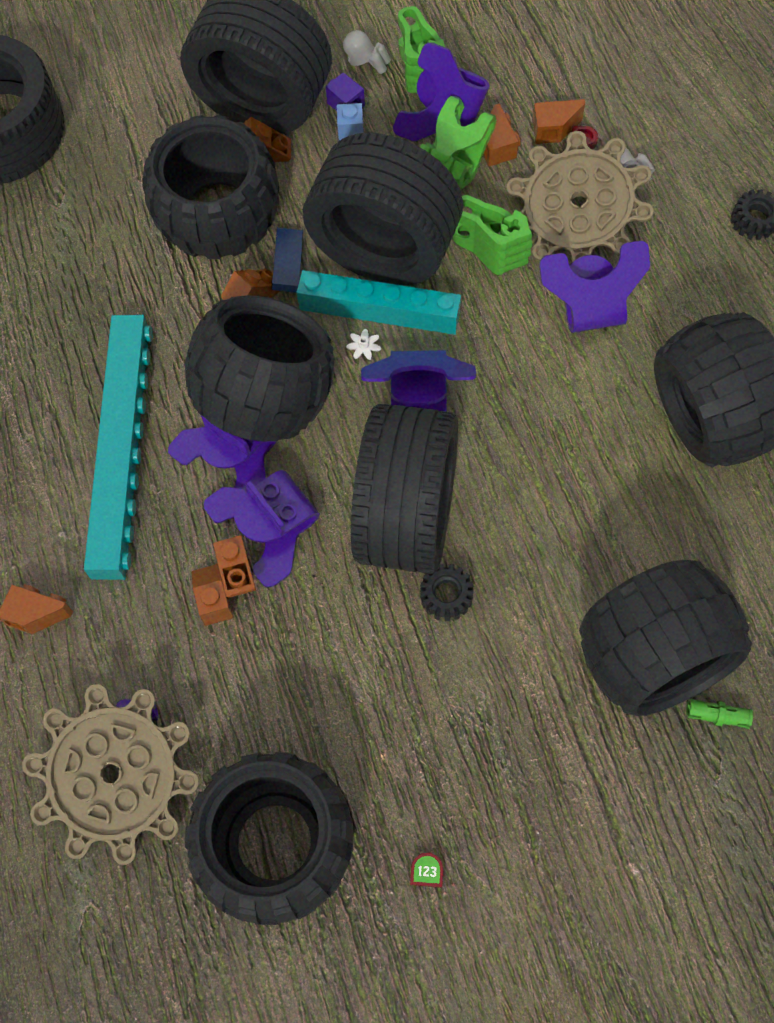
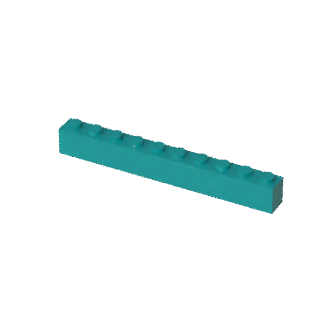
[84,315,153,580]

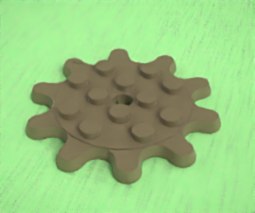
[507,131,654,262]
[22,684,199,865]

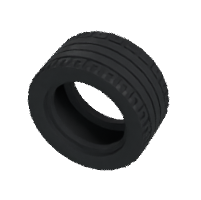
[180,0,332,134]
[0,35,65,184]
[302,132,464,286]
[351,404,458,574]

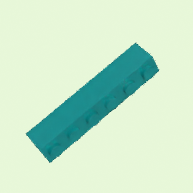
[297,270,461,335]

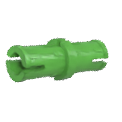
[686,698,753,729]

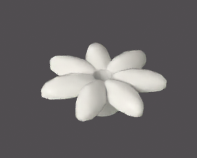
[346,329,381,360]

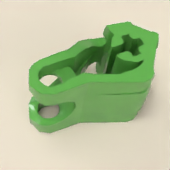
[398,6,445,93]
[420,96,496,190]
[452,195,532,275]

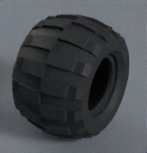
[143,115,280,259]
[185,295,335,442]
[654,312,774,467]
[579,560,752,716]
[185,751,354,925]

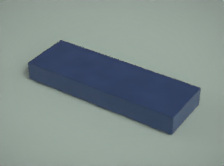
[272,227,303,293]

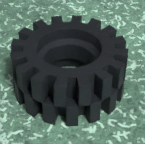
[731,189,774,240]
[420,564,474,621]

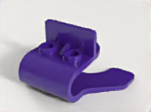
[393,43,490,141]
[539,241,650,333]
[361,350,476,412]
[168,415,276,489]
[204,470,320,588]

